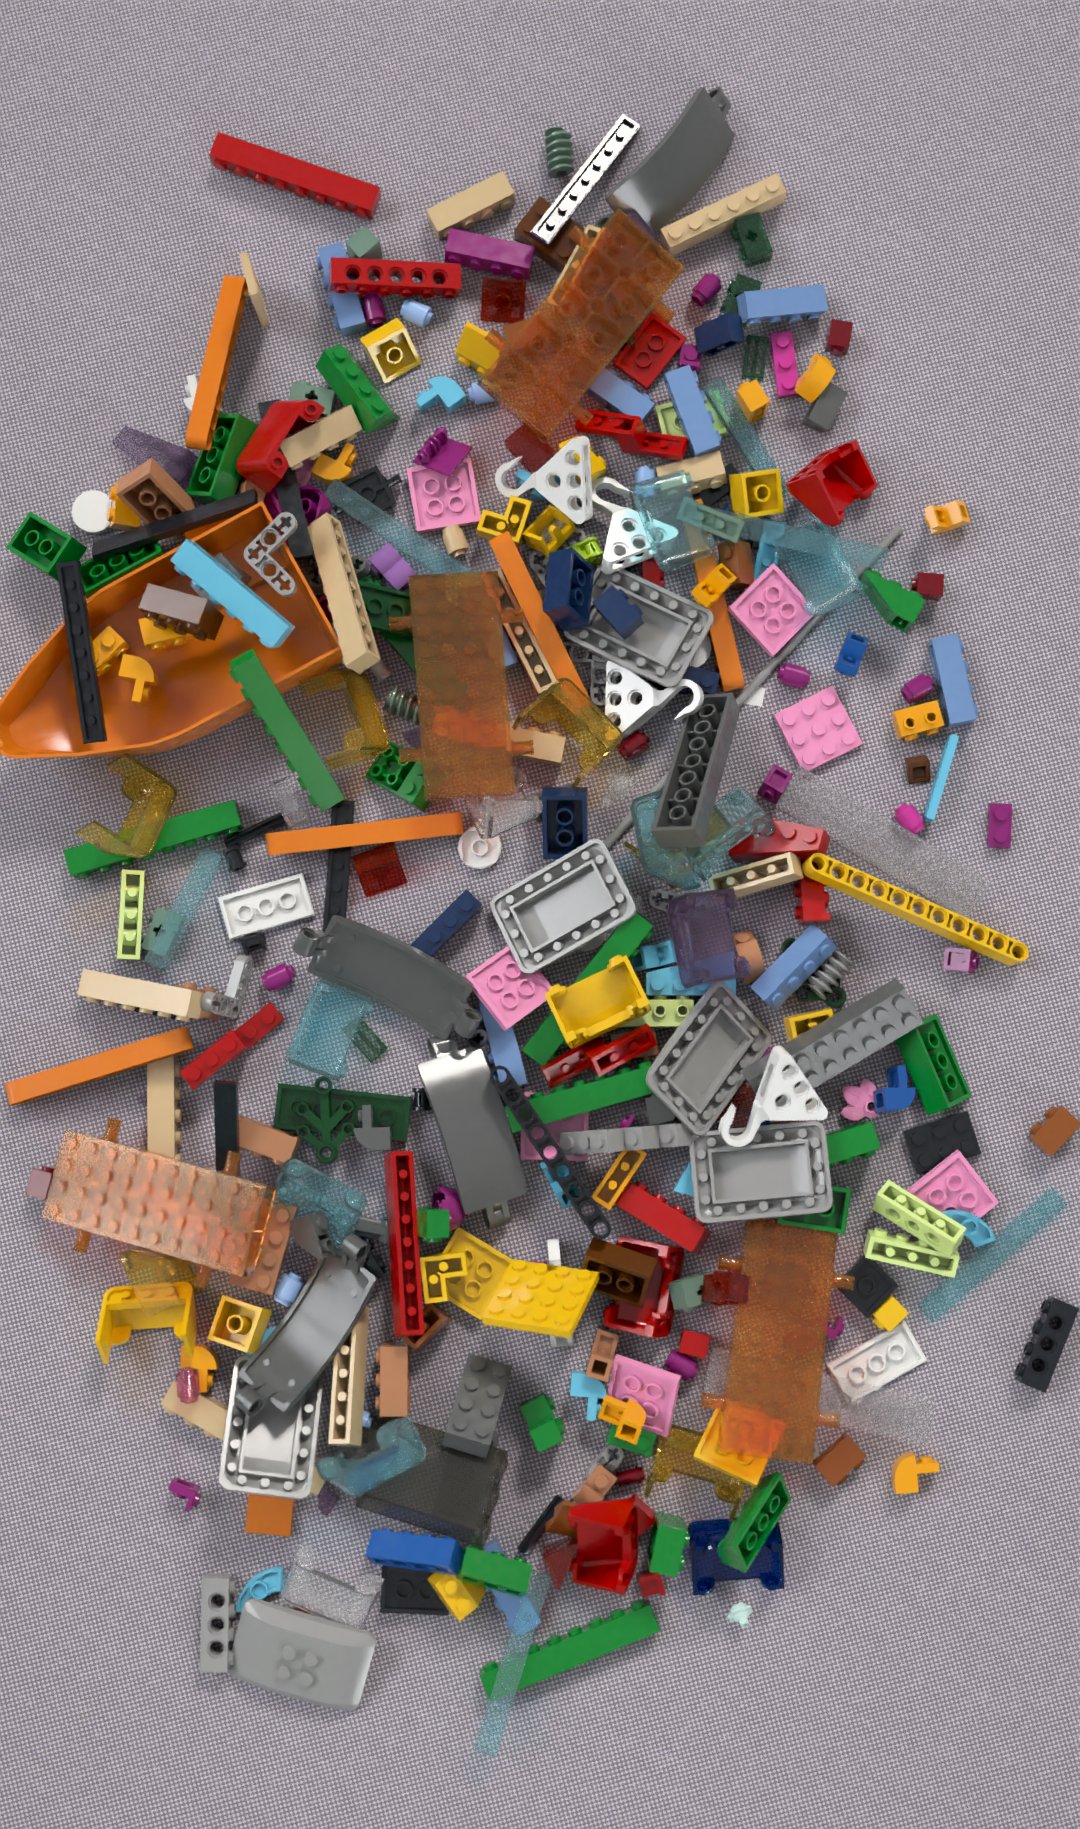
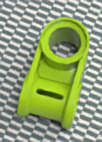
[566,536,604,566]

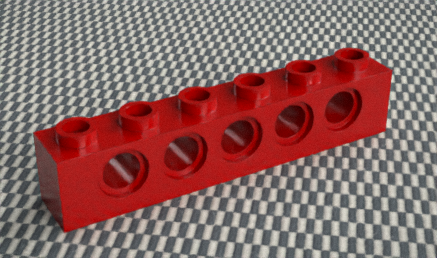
[329,257,462,299]

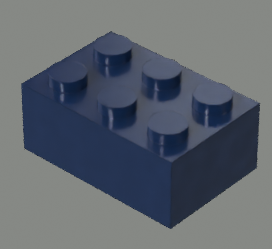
[543,547,594,631]
[542,787,588,859]

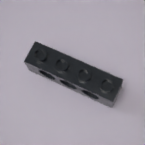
[1015,1296,1079,1393]

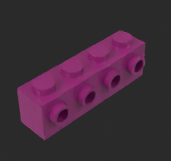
[445,228,535,281]

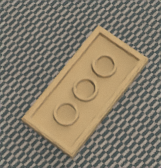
[239,252,270,328]

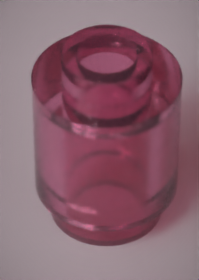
[176,1367,200,1404]

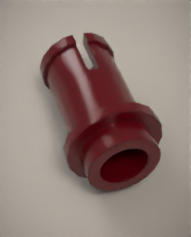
[616,1465,645,1487]

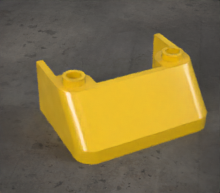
[95,1281,197,1364]

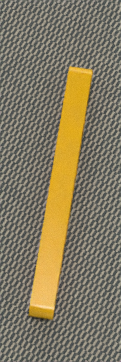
[802,853,1029,966]

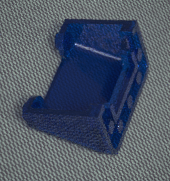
[688,1518,785,1596]

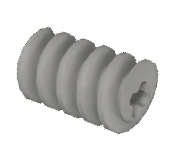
[807,950,855,1000]

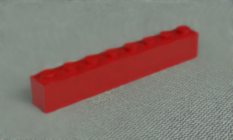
[209,132,381,219]
[384,1151,424,1338]

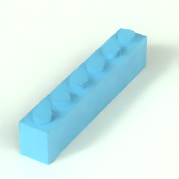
[170,539,295,648]

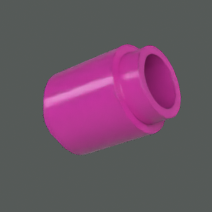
[893,803,925,836]

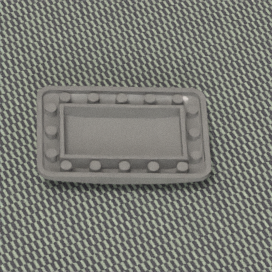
[564,565,714,688]
[490,839,636,974]
[645,983,771,1135]
[689,1121,833,1223]
[218,1356,324,1500]
[228,1598,376,1711]

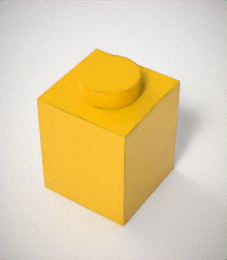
[871,1295,909,1332]

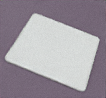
[744,685,765,707]

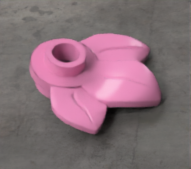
[840,1078,880,1121]

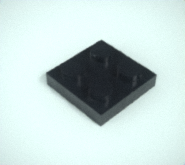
[834,1255,898,1318]

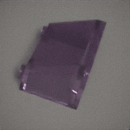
[667,888,750,988]

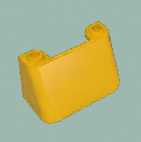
[544,955,652,1048]

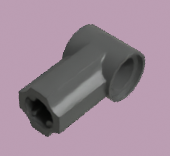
[354,1216,389,1244]

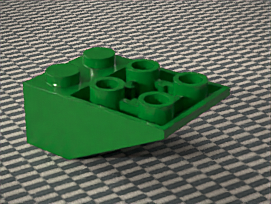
[858,570,926,633]
[365,740,447,812]

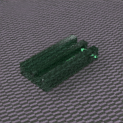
[741,335,769,382]
[342,1015,388,1063]

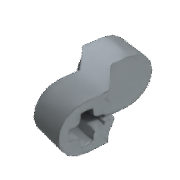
[586,1444,623,1478]

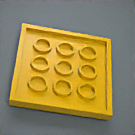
[482,1259,599,1338]

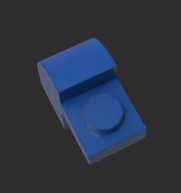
[833,631,869,677]
[873,1065,916,1113]

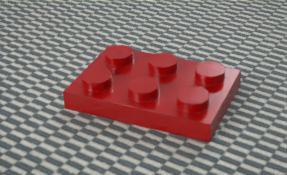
[613,312,687,390]

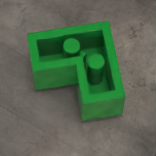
[519,1393,566,1452]

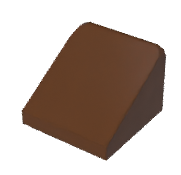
[905,755,931,784]

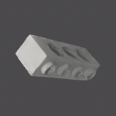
[200,1573,236,1673]

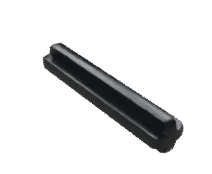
[224,812,286,848]
[518,1495,566,1555]

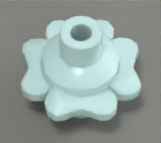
[727,1602,753,1628]

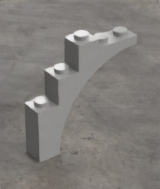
[559,1123,709,1155]

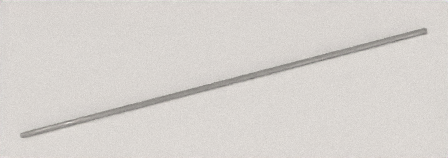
[471,525,903,994]

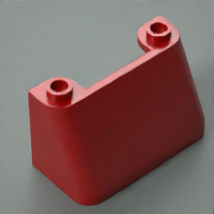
[236,399,325,493]
[785,439,878,527]
[603,1236,684,1337]
[567,1498,638,1595]

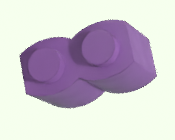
[368,542,418,591]

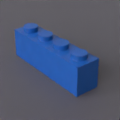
[365,1528,463,1575]

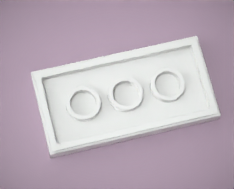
[218,873,315,940]
[826,1320,927,1405]

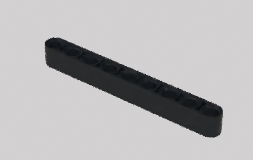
[490,1066,611,1240]

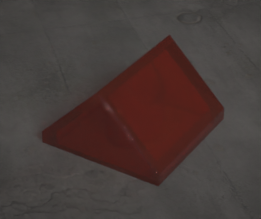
[481,278,526,323]
[352,842,408,898]
[543,1536,578,1590]

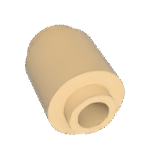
[442,524,469,559]

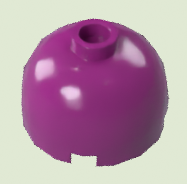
[299,485,331,526]
[431,1186,468,1231]

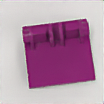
[413,427,472,476]

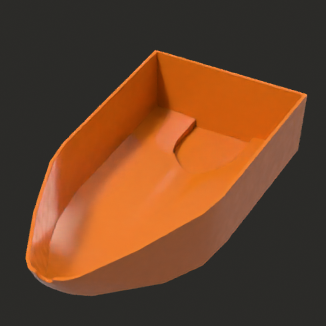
[0,501,343,759]

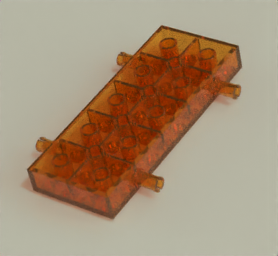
[477,208,685,442]
[389,571,534,801]
[41,1117,277,1289]
[700,1220,855,1466]

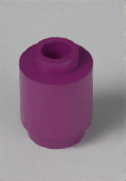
[690,273,722,307]
[361,293,387,328]
[776,662,811,689]
[900,673,935,704]
[262,962,297,992]
[664,1350,699,1381]

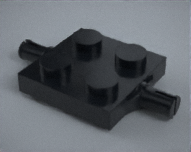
[333,465,402,525]

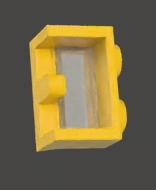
[522,505,576,558]

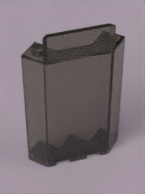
[330,1415,508,1548]

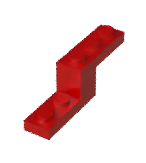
[574,409,689,461]
[179,1002,285,1090]
[540,1023,657,1088]

